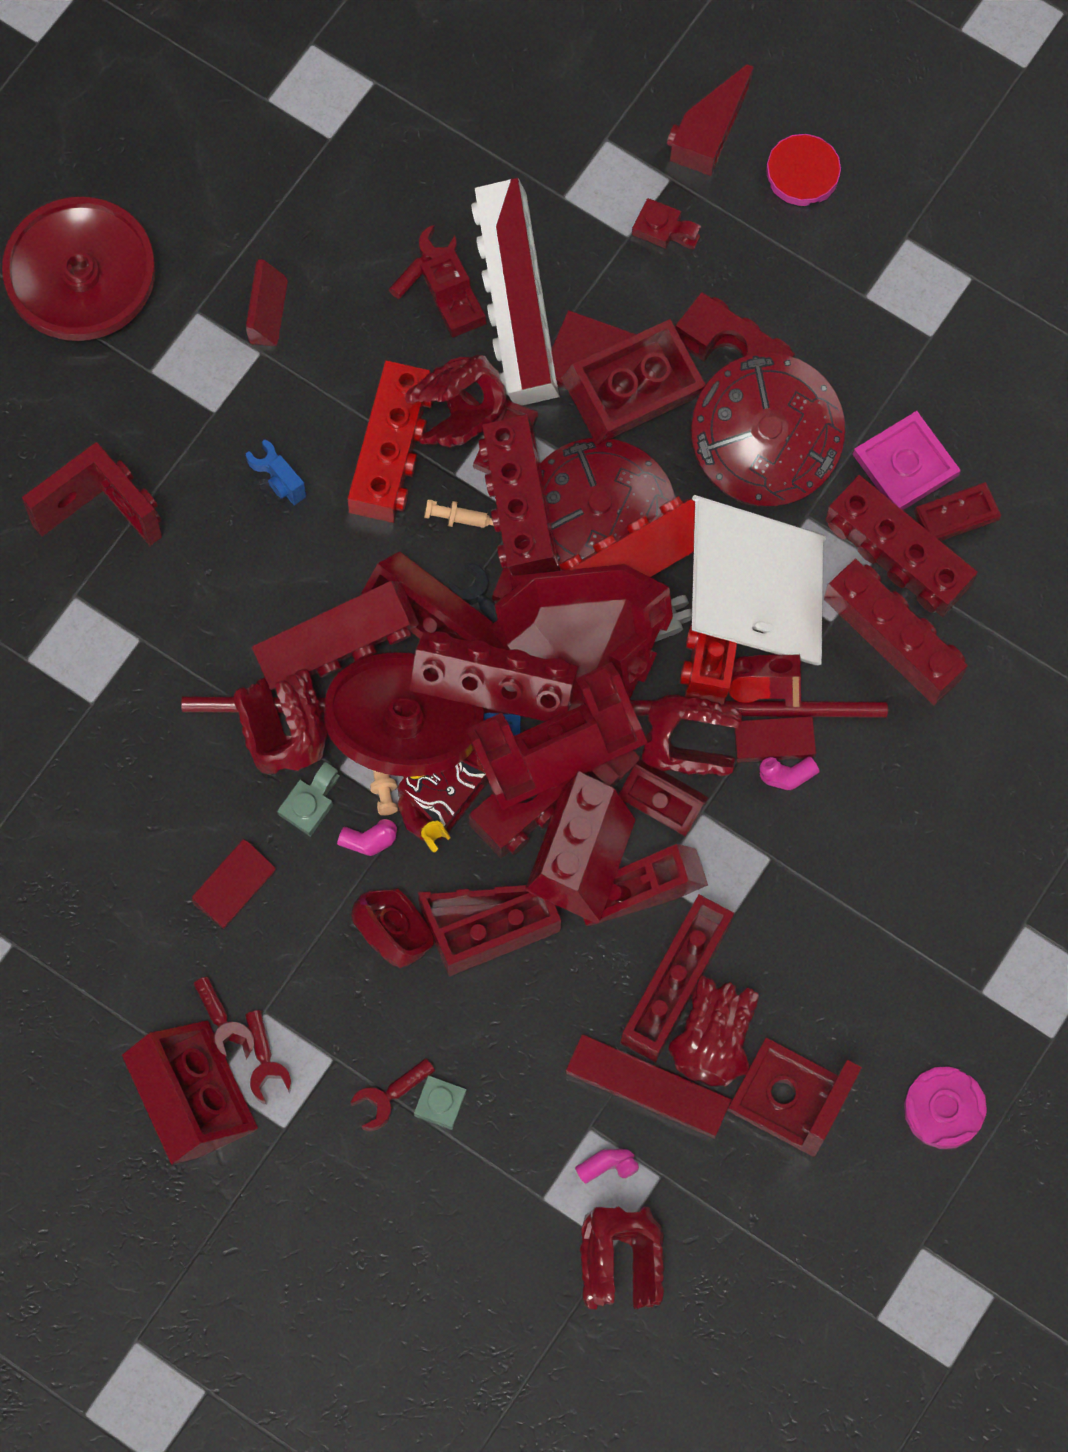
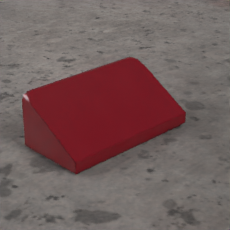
[246,259,288,346]
[619,759,709,837]
[192,839,276,929]

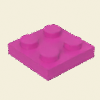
[853,411,961,510]

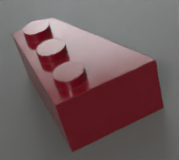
[418,885,561,977]

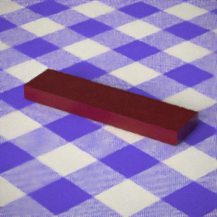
[566,1034,732,1139]

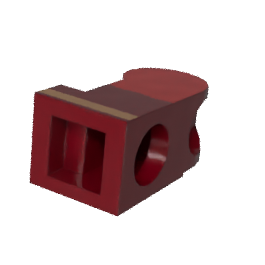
[729,654,801,707]

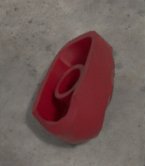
[351,888,434,968]

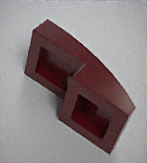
[420,250,486,338]

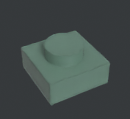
[414,1076,467,1130]

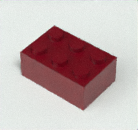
[561,319,706,445]

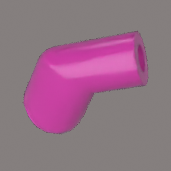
[760,756,819,790]
[337,819,397,856]
[575,1149,639,1184]

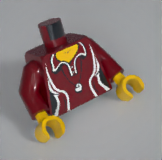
[397,750,488,852]

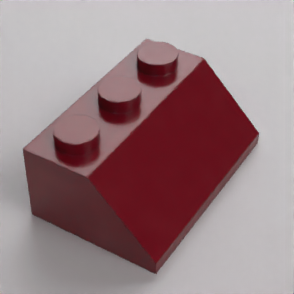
[525,771,636,924]
[122,1020,258,1165]

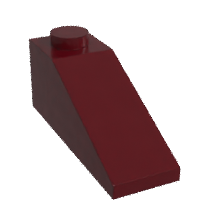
[667,64,753,176]
[583,844,708,926]

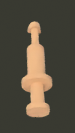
[424,500,494,528]
[370,770,398,816]

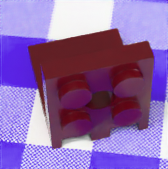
[22,442,162,546]
[727,1038,862,1157]

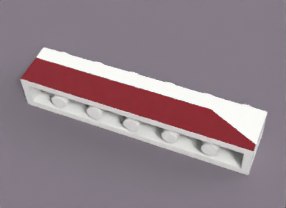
[471,178,559,406]

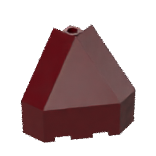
[489,564,673,710]

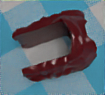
[405,355,507,447]
[234,669,328,774]
[642,694,742,776]
[668,976,759,1087]
[580,1206,665,1309]

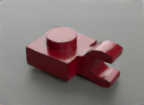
[632,198,701,249]

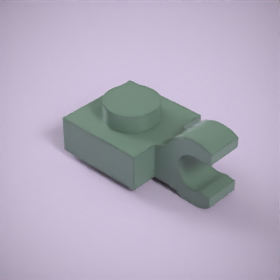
[277,762,340,837]

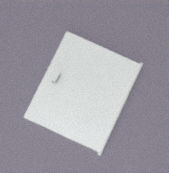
[692,495,826,666]

